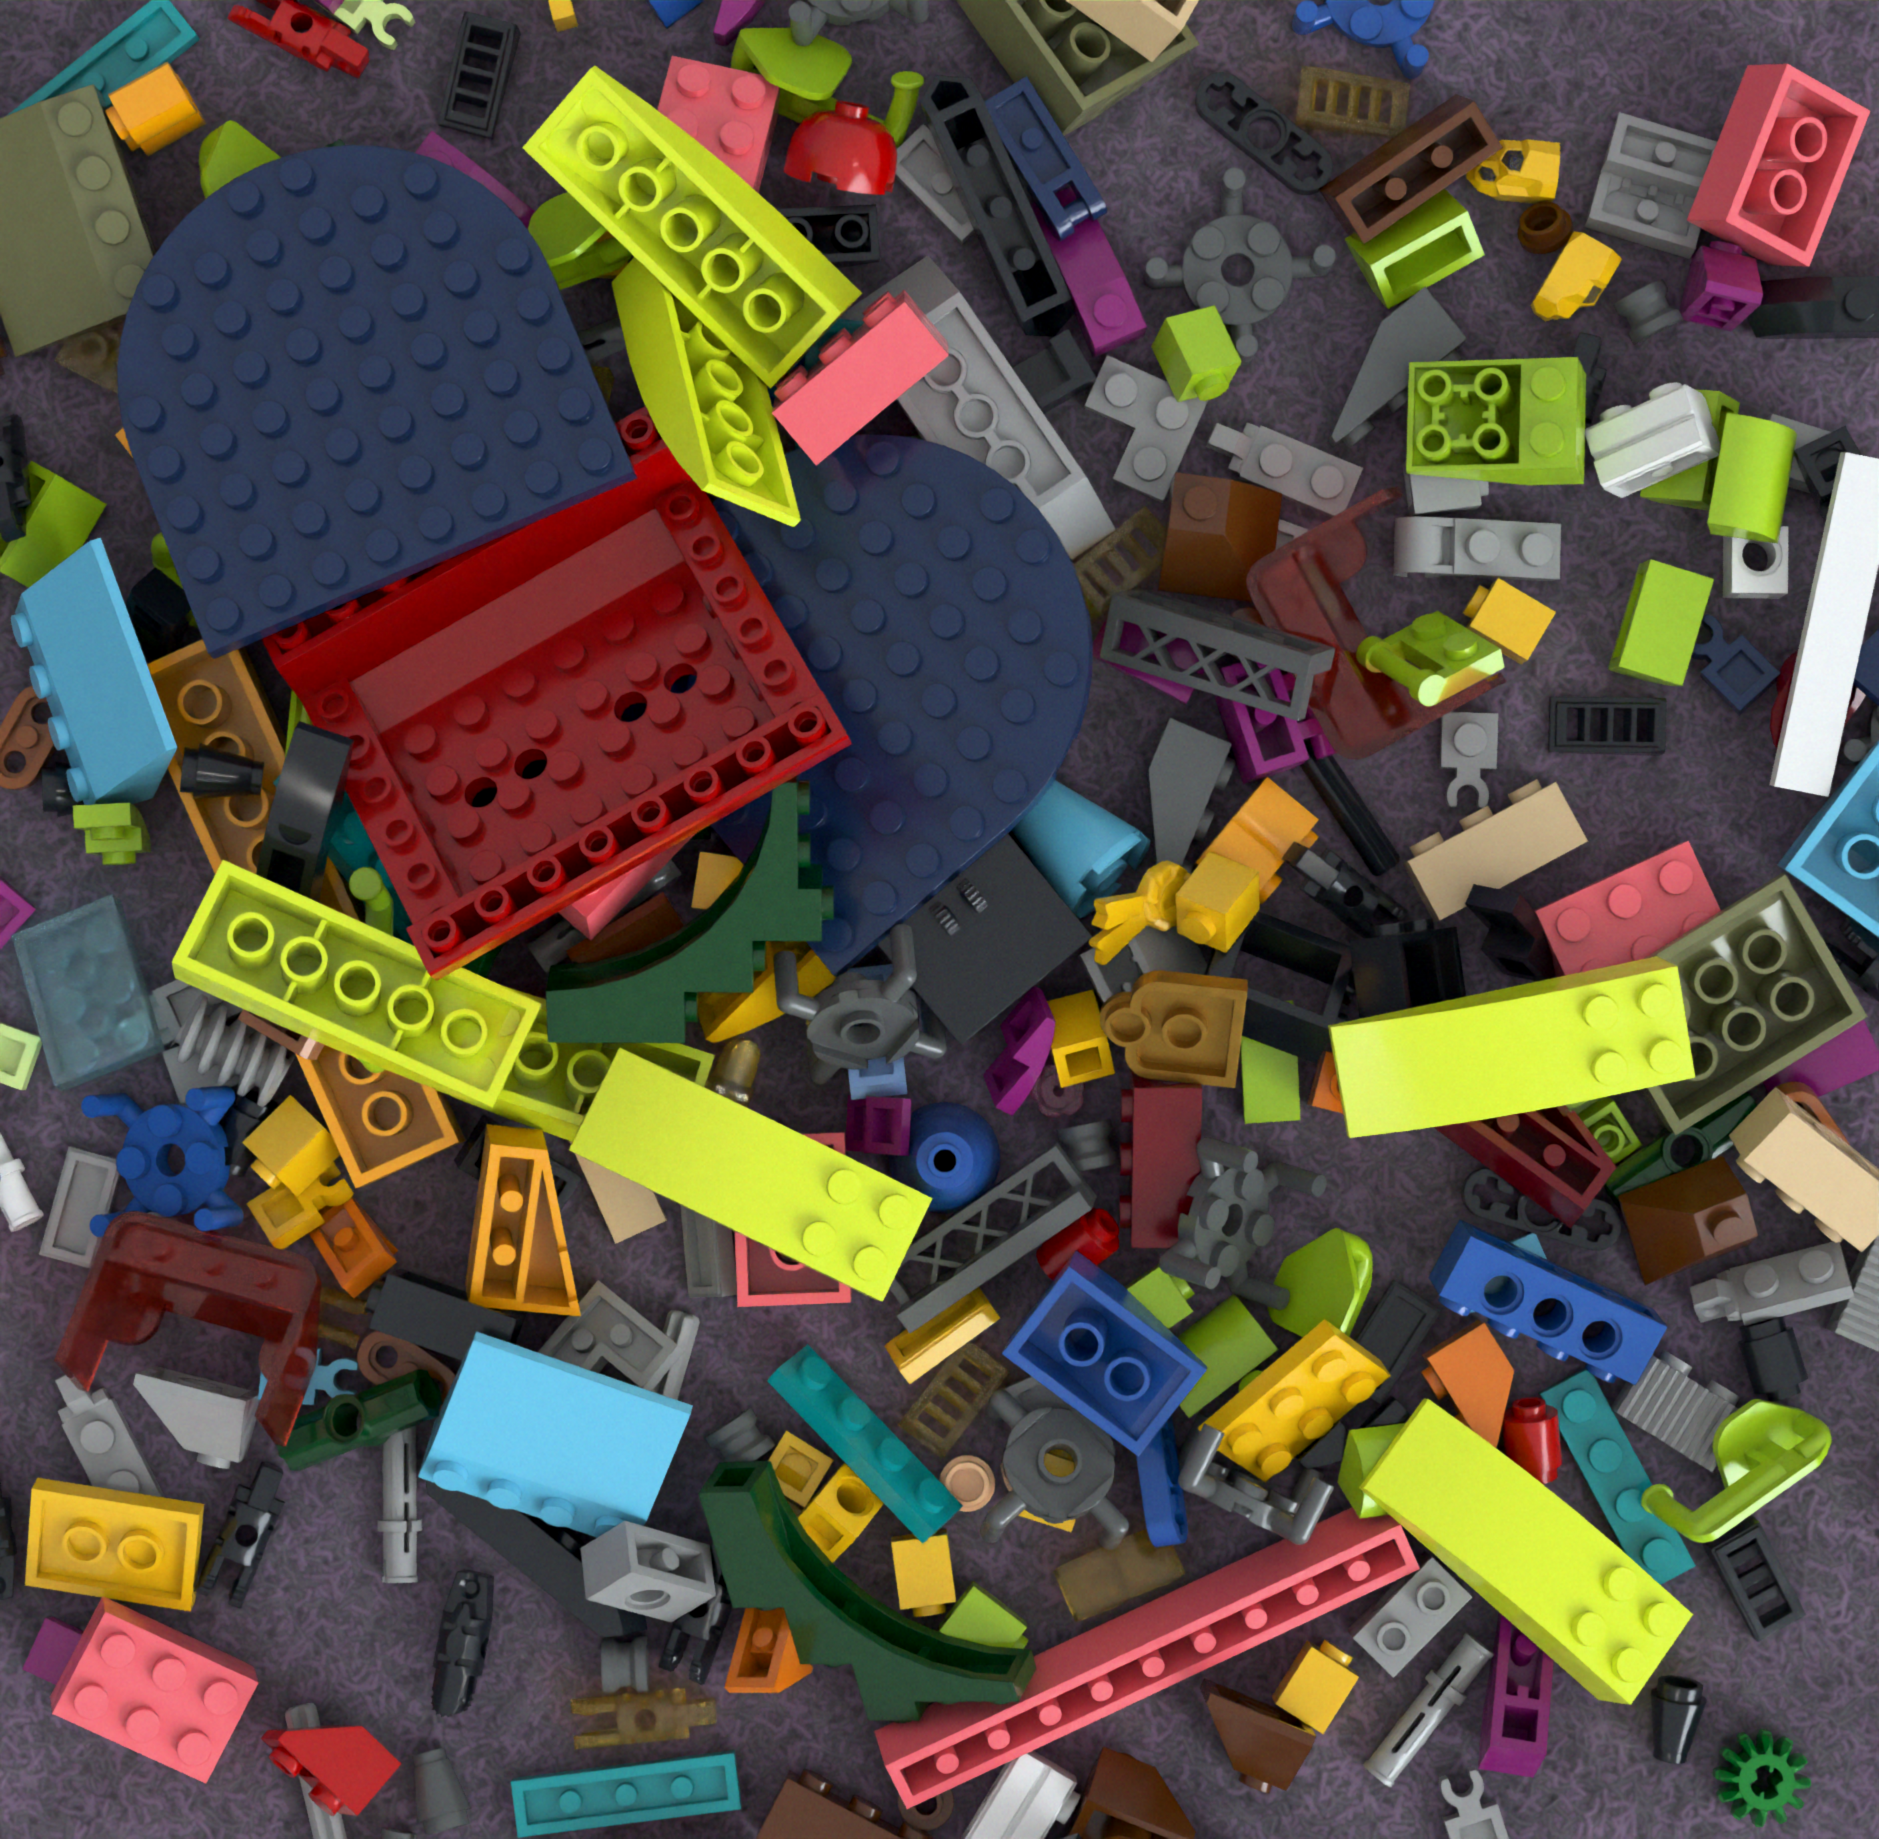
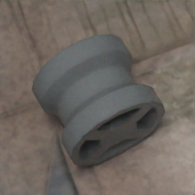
[1613,279,1684,345]
[1056,1119,1120,1172]
[705,1407,775,1462]
[601,1635,650,1693]

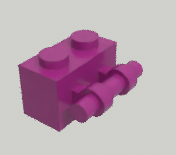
[1214,662,1337,785]

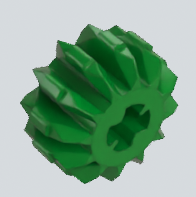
[1712,1729,1811,1827]

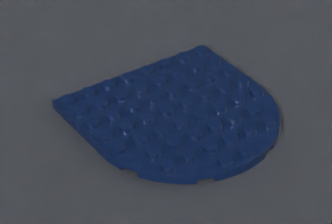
[117,145,637,659]
[622,435,1093,977]

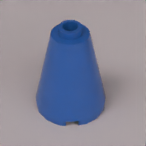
[889,1102,1000,1214]

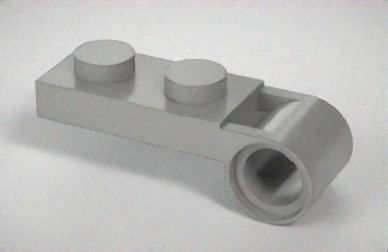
[1393,516,1561,581]

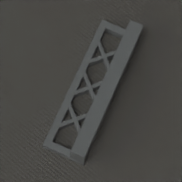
[1100,587,1335,721]
[889,1142,1097,1334]

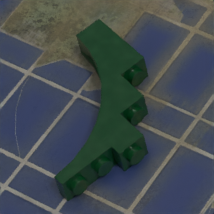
[546,775,834,1043]
[698,1461,1037,1723]

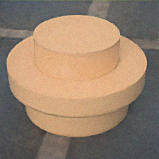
[939,1455,995,1512]

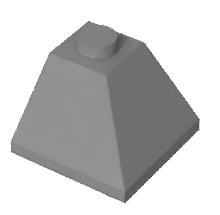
[133,1366,261,1469]

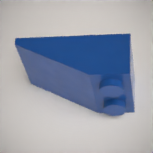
[1002,1251,1208,1457]

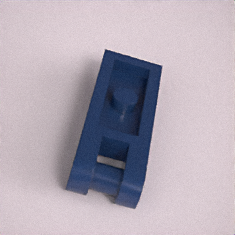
[984,76,1107,241]

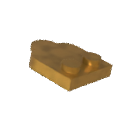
[1100,970,1248,1088]

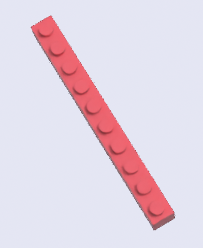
[874,1507,1420,1809]

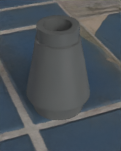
[412,1748,471,1836]

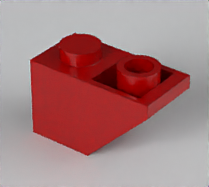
[261,1725,401,1816]

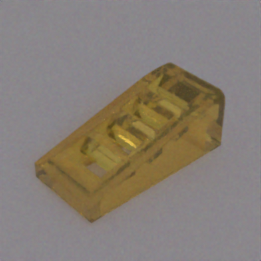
[1294,65,1410,139]
[1074,506,1165,624]
[898,1340,1010,1459]

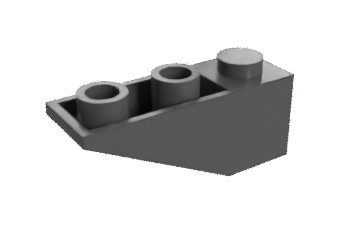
[1327,287,1467,450]
[1146,718,1236,873]

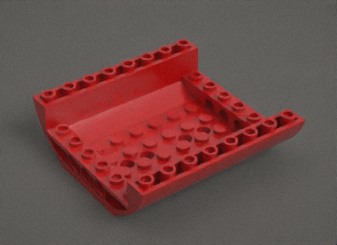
[262,406,852,980]

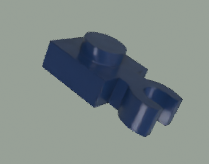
[1691,614,1781,716]

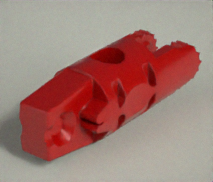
[227,0,370,79]

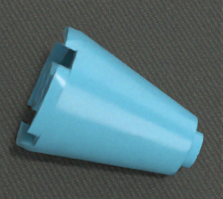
[1011,780,1151,919]

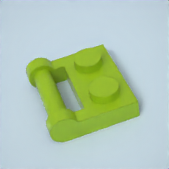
[1356,610,1505,706]

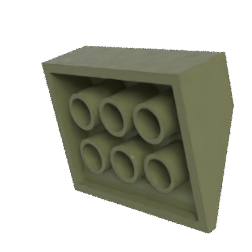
[956,0,1200,136]
[0,84,157,358]
[1639,873,1868,1135]

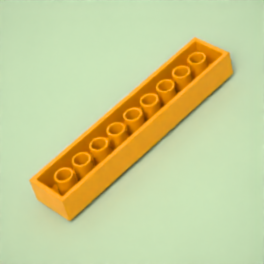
[147,639,466,1189]

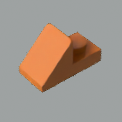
[308,1196,398,1298]
[724,1607,813,1693]

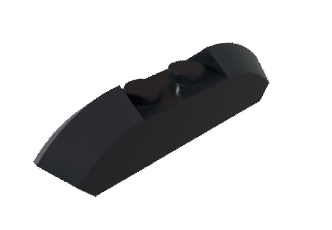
[921,75,1076,337]
[1747,276,1879,339]
[426,1447,647,1637]

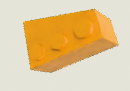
[465,1124,581,1317]

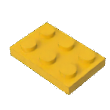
[1198,1319,1391,1482]
[25,1478,204,1612]

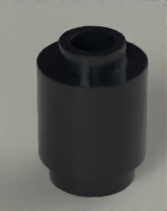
[1738,1316,1808,1402]

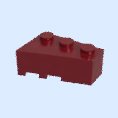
[1119,1068,1202,1248]
[1434,1105,1617,1228]

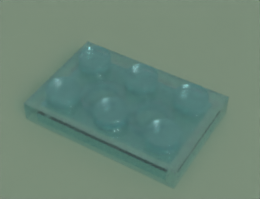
[11,894,165,1091]

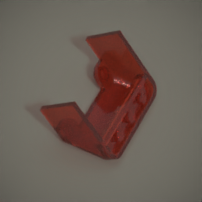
[1246,486,1506,760]
[54,1211,321,1447]

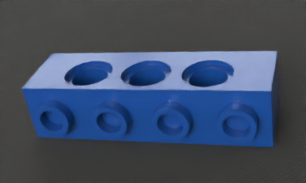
[1428,1219,1667,1385]

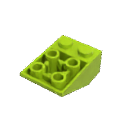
[1406,357,1586,485]

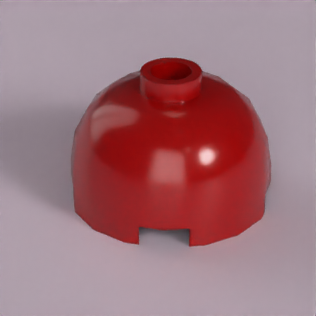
[783,100,898,195]

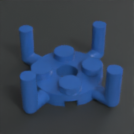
[1292,0,1434,79]
[81,1085,244,1237]

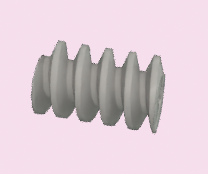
[170,994,296,1107]

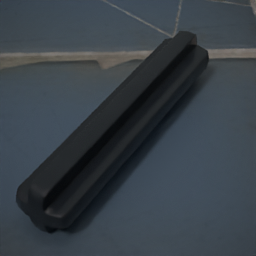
[1300,739,1400,876]

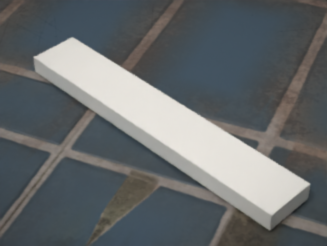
[1770,452,1879,797]

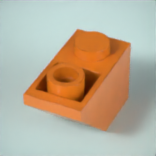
[1420,1320,1514,1448]

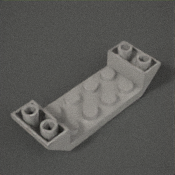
[840,256,1116,560]

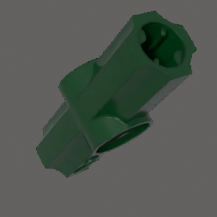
[1603,1092,1758,1211]
[275,1369,443,1471]

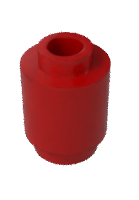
[1036,1207,1119,1280]
[1502,1397,1562,1484]

